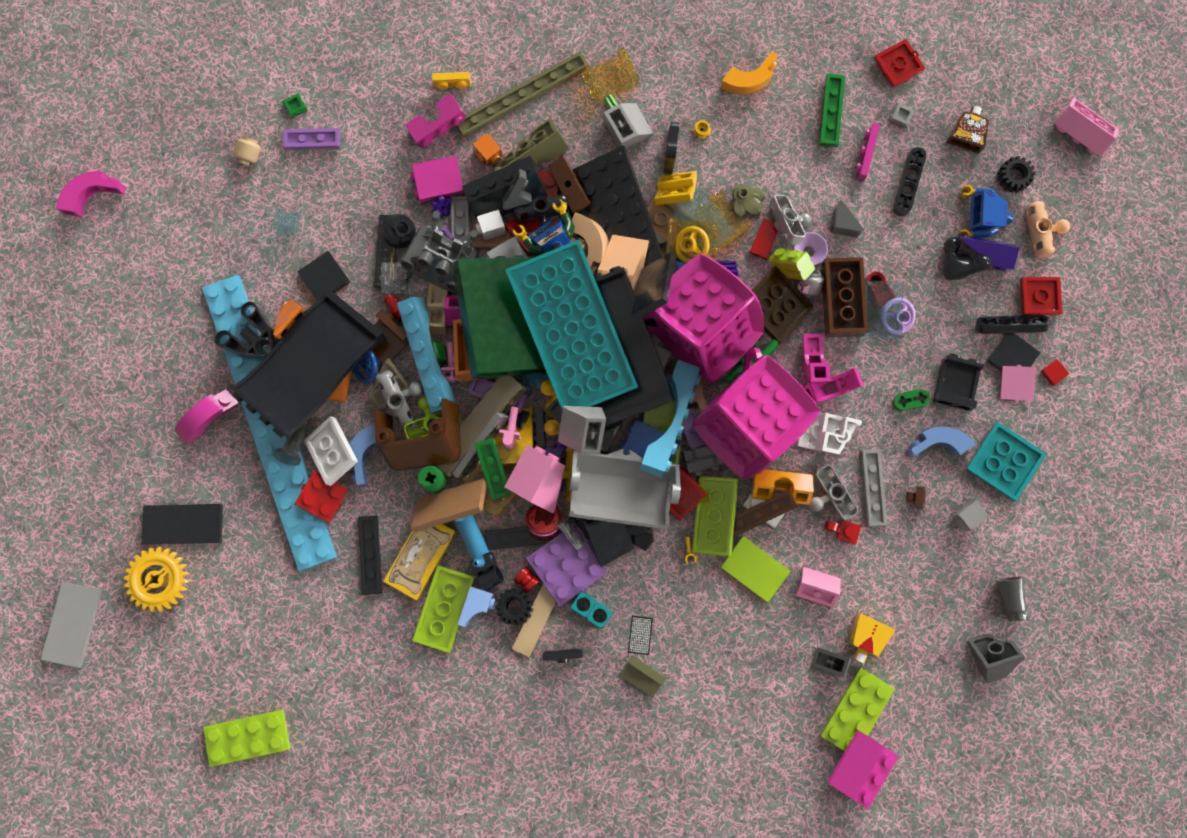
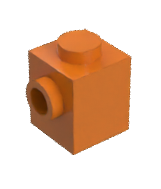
[473,133,502,167]

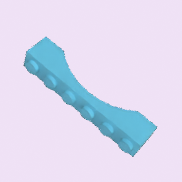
[397,297,457,413]
[639,360,701,478]

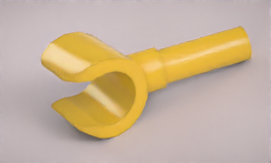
[684,536,697,564]

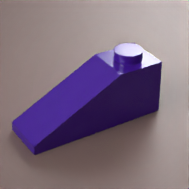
[958,235,1020,271]

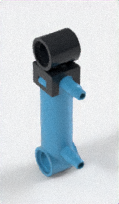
[453,515,504,591]

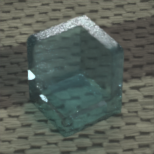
[274,207,301,234]

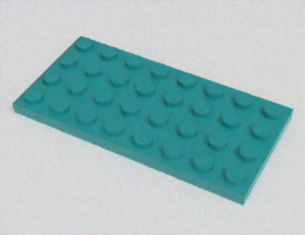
[505,239,638,409]

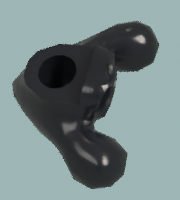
[943,237,992,280]

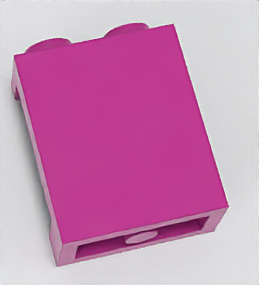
[410,155,465,205]

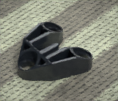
[215,301,276,359]

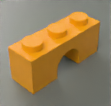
[751,469,814,505]

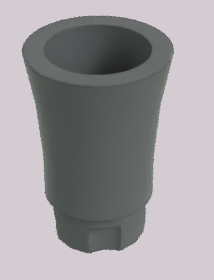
[996,576,1027,621]

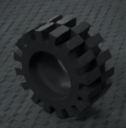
[997,156,1035,193]
[495,588,533,625]

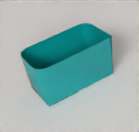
[569,591,613,629]

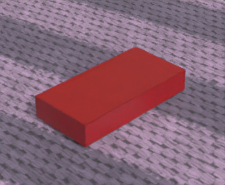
[749,218,778,260]

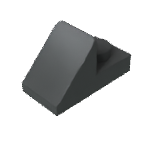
[502,169,532,210]

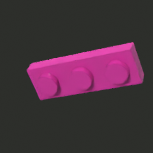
[855,123,880,182]

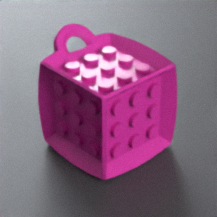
[644,253,764,382]
[692,347,821,479]

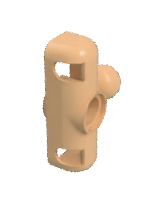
[1025,201,1070,258]

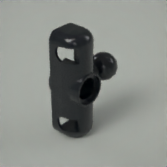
[512,194,569,228]

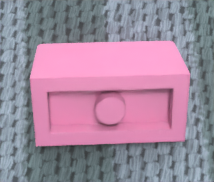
[796,567,841,608]

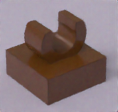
[906,486,926,508]

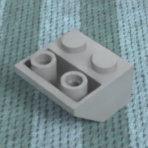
[603,103,653,149]
[558,406,606,454]

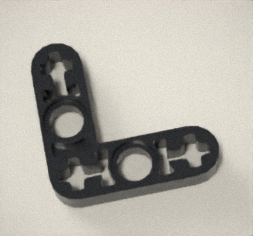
[663,121,680,174]

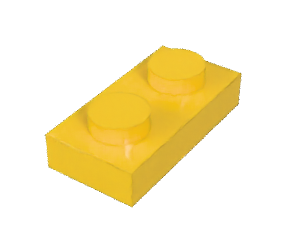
[432,72,471,90]

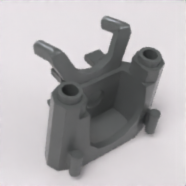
[400,211,478,293]

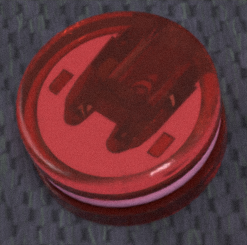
[525,504,562,540]

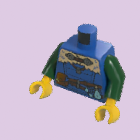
[513,199,575,256]

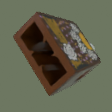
[946,106,989,154]

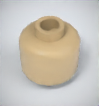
[233,136,261,166]

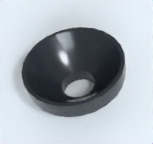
[381,214,416,248]

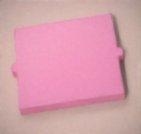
[1000,365,1036,402]

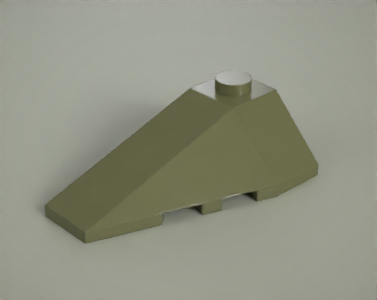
[493,118,569,171]

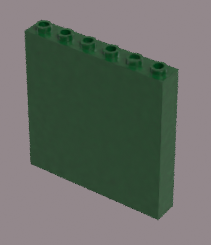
[452,255,547,379]

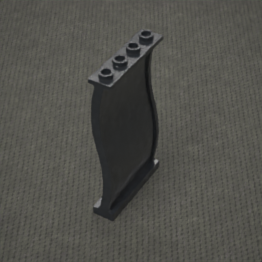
[594,266,676,427]
[229,288,387,440]

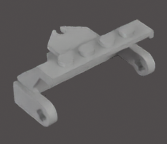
[569,449,681,529]

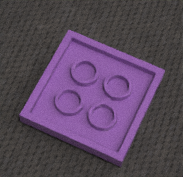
[526,524,607,607]

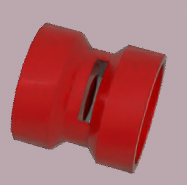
[513,566,540,594]

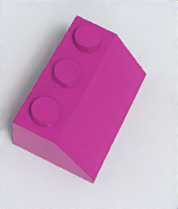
[827,730,899,809]

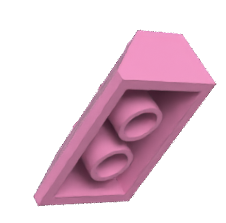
[1054,97,1119,156]

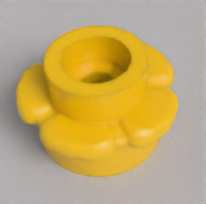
[693,120,711,139]

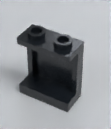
[933,354,985,411]

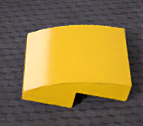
[654,171,697,205]

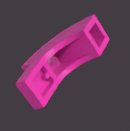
[802,334,831,383]
[803,368,864,404]
[174,389,238,445]

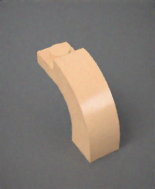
[572,212,609,276]

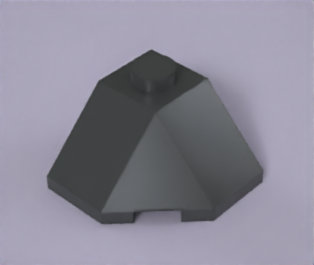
[968,634,1025,684]

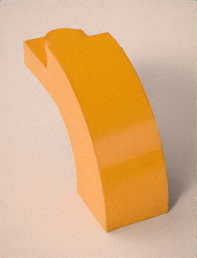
[720,51,778,95]

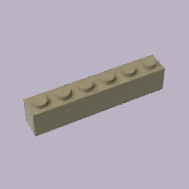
[436,376,528,478]

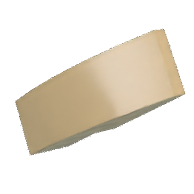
[426,282,449,335]

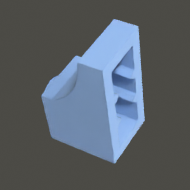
[458,586,496,627]

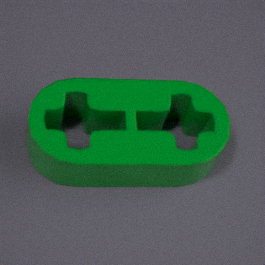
[892,389,930,411]

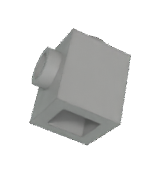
[953,500,989,531]

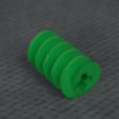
[418,466,447,494]

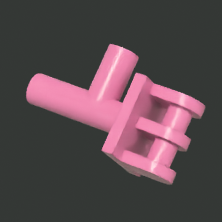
[441,342,462,383]
[499,407,521,451]

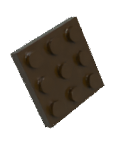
[751,265,814,344]

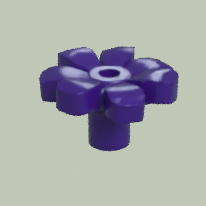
[431,196,452,219]

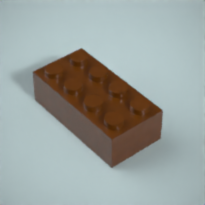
[821,257,868,338]

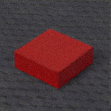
[1041,359,1069,386]

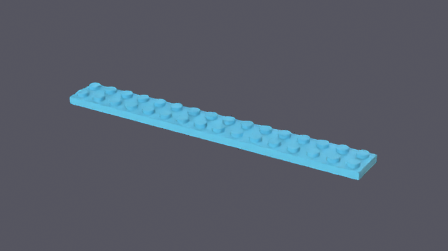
[202,275,337,571]

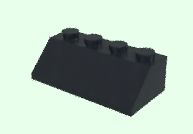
[462,156,548,221]

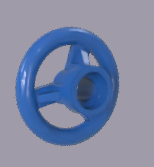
[353,350,379,384]

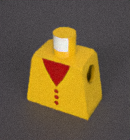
[849,613,895,664]

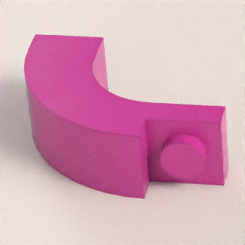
[56,171,126,217]

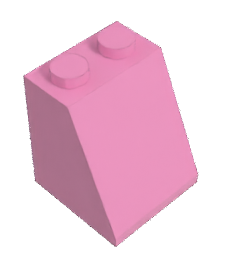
[504,445,565,513]

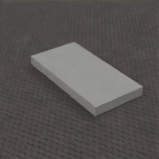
[41,582,103,668]

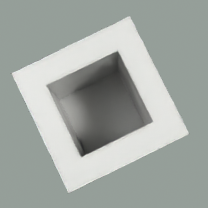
[475,210,506,241]

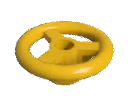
[674,226,710,263]

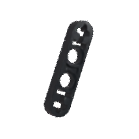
[893,147,926,216]
[975,315,1051,334]

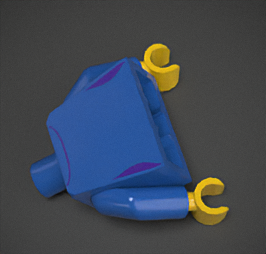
[959,185,1014,243]

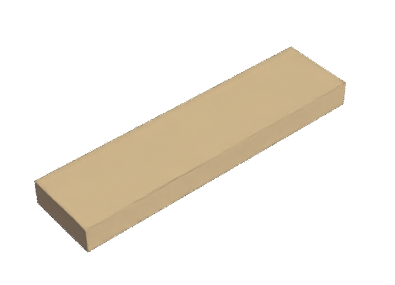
[512,584,556,657]

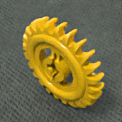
[123,547,190,612]

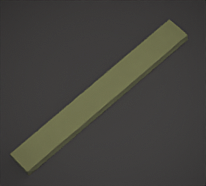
[456,51,590,138]

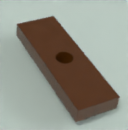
[548,156,591,213]

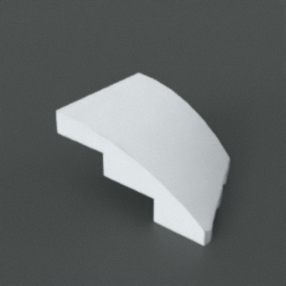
[795,413,862,454]

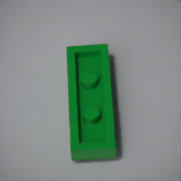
[474,437,511,500]

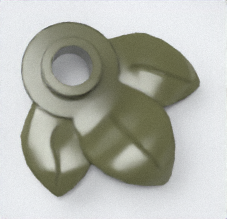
[733,184,766,218]

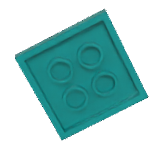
[965,421,1046,502]

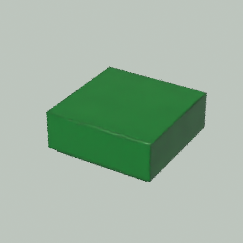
[282,93,308,118]

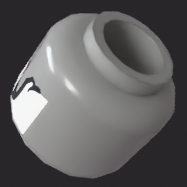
[797,269,824,298]

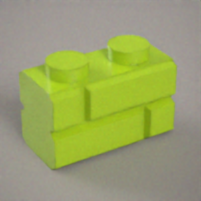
[769,248,815,280]

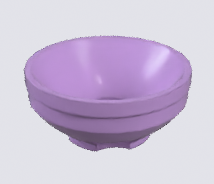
[793,232,828,266]

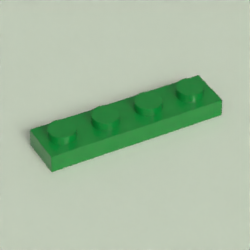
[819,73,845,147]

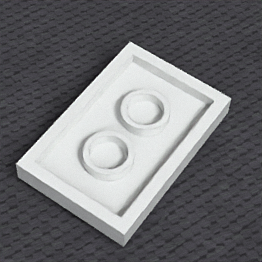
[304,416,358,486]

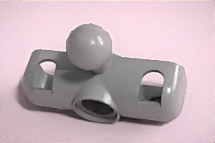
[769,194,812,246]
[375,370,424,427]
[809,465,858,520]

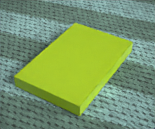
[720,536,791,603]

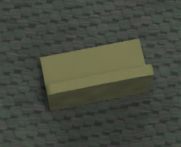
[620,656,666,697]

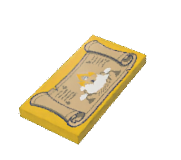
[383,524,456,601]

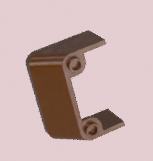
[374,398,461,471]

